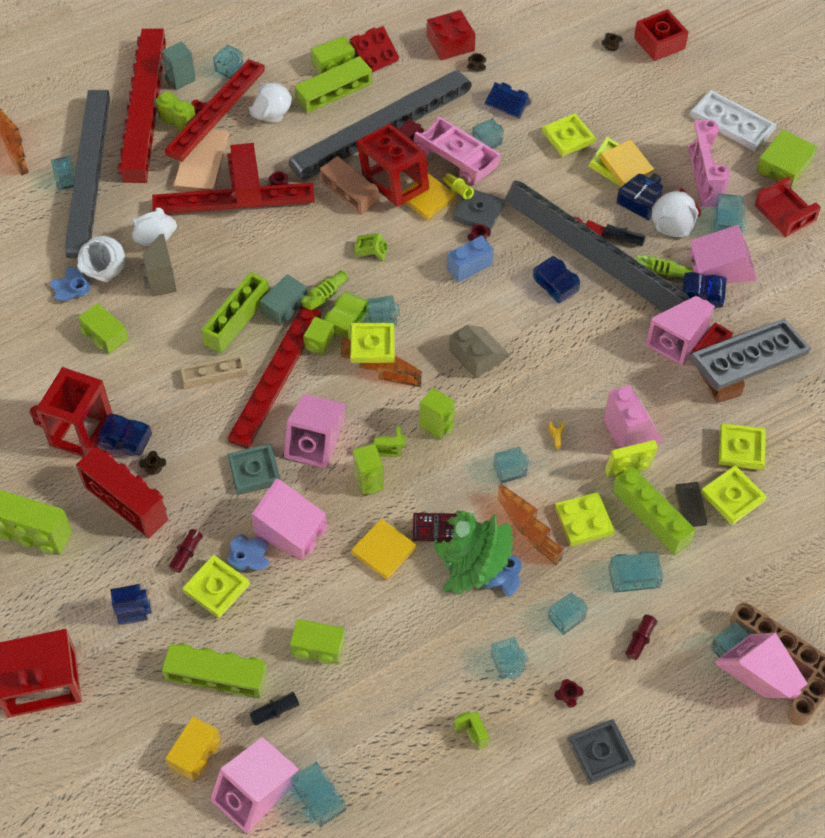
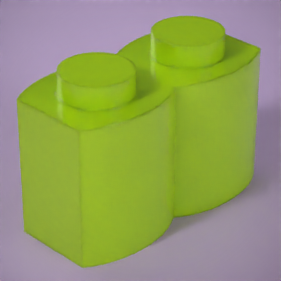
[156,92,196,131]
[324,291,368,339]

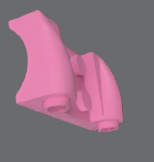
[414,116,501,186]
[688,119,730,207]

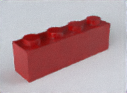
[227,142,262,206]

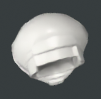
[249,83,292,123]
[652,191,698,239]
[132,208,177,247]
[77,236,126,282]

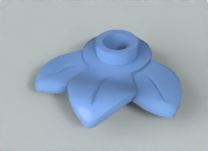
[50,267,90,301]
[228,534,270,571]
[483,555,522,597]

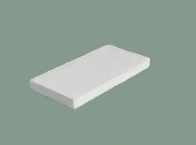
[689,90,777,152]

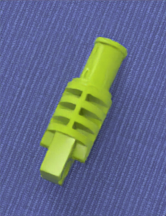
[636,255,693,281]
[301,270,349,310]

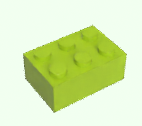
[0,490,72,555]

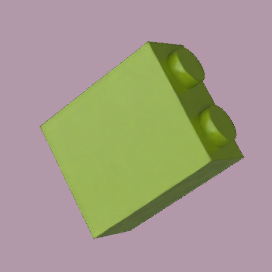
[756,129,818,188]

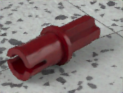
[169,529,203,573]
[625,614,658,660]

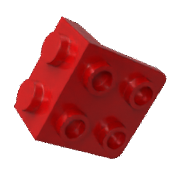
[349,26,399,73]

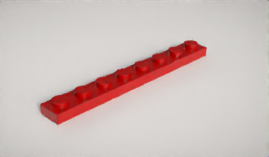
[164,59,265,162]
[152,182,315,214]
[228,306,322,449]

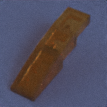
[0,108,29,176]
[340,338,422,387]
[497,484,564,566]

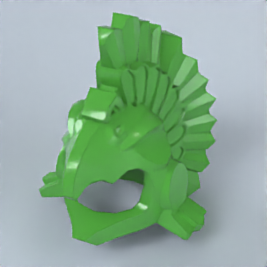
[434,510,514,595]

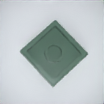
[227,444,281,495]

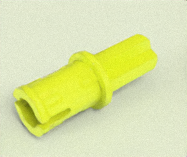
[443,173,474,199]

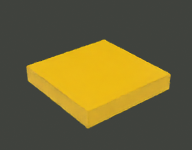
[599,139,654,188]
[402,173,456,221]
[351,518,417,580]

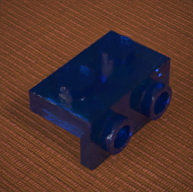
[485,82,532,119]

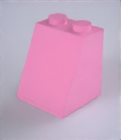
[689,224,757,284]
[645,296,715,366]
[603,385,663,449]
[284,394,346,469]
[252,478,328,560]
[715,633,808,699]
[210,737,299,833]

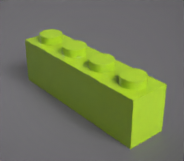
[294,56,372,114]
[201,271,269,354]
[612,466,696,555]
[162,643,267,699]

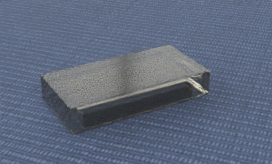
[675,482,708,527]

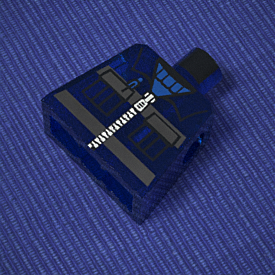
[616,173,664,221]

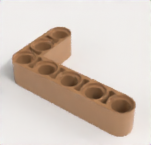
[730,603,825,726]

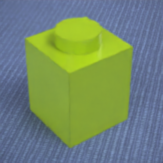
[304,317,335,355]

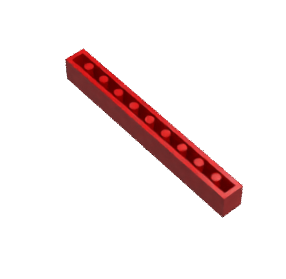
[118,28,166,183]

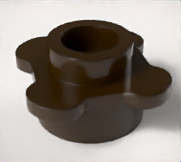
[602,33,623,51]
[467,53,487,71]
[139,451,166,475]

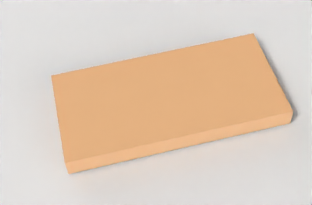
[174,129,229,192]

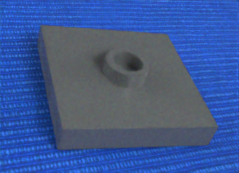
[453,189,505,231]

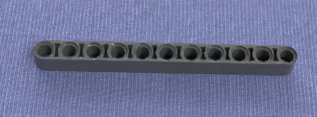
[289,70,472,180]
[65,90,110,258]
[505,180,690,312]

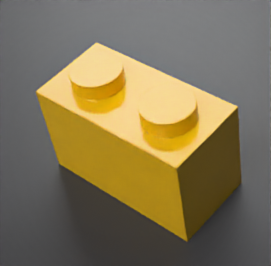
[165,716,221,781]

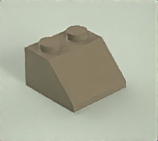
[140,234,177,297]
[449,325,510,378]

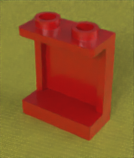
[754,177,821,237]

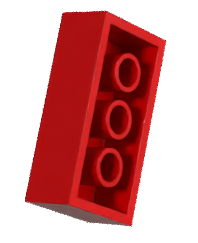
[76,446,168,539]

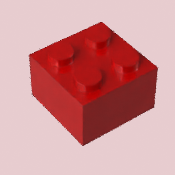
[634,9,689,61]
[426,10,476,61]

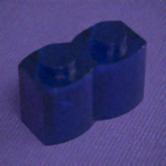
[533,256,580,303]
[682,272,727,308]
[98,414,152,456]
[110,584,152,625]

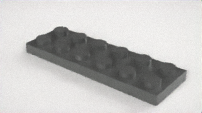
[689,318,811,391]

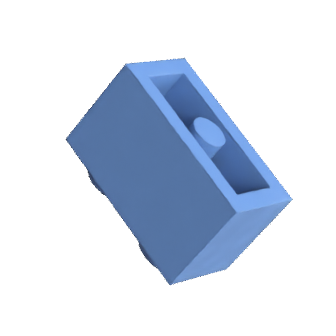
[447,236,494,282]

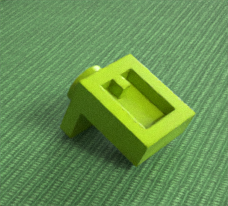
[353,233,388,261]
[374,426,406,457]
[453,711,489,750]

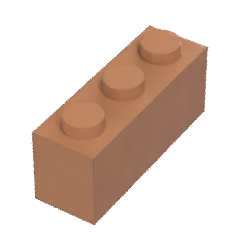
[320,156,379,215]

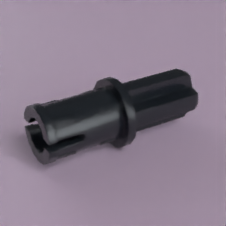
[604,224,646,246]
[249,691,299,726]

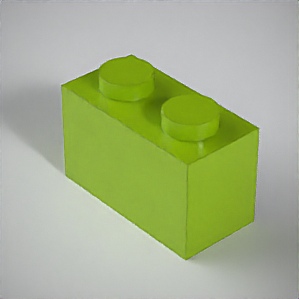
[311,36,355,74]
[78,303,129,354]
[419,388,456,440]
[353,443,384,495]
[290,619,345,665]

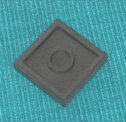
[568,719,636,785]

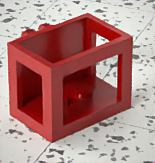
[357,123,430,207]
[29,367,114,457]
[0,629,82,718]

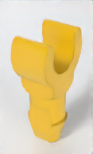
[548,421,565,449]

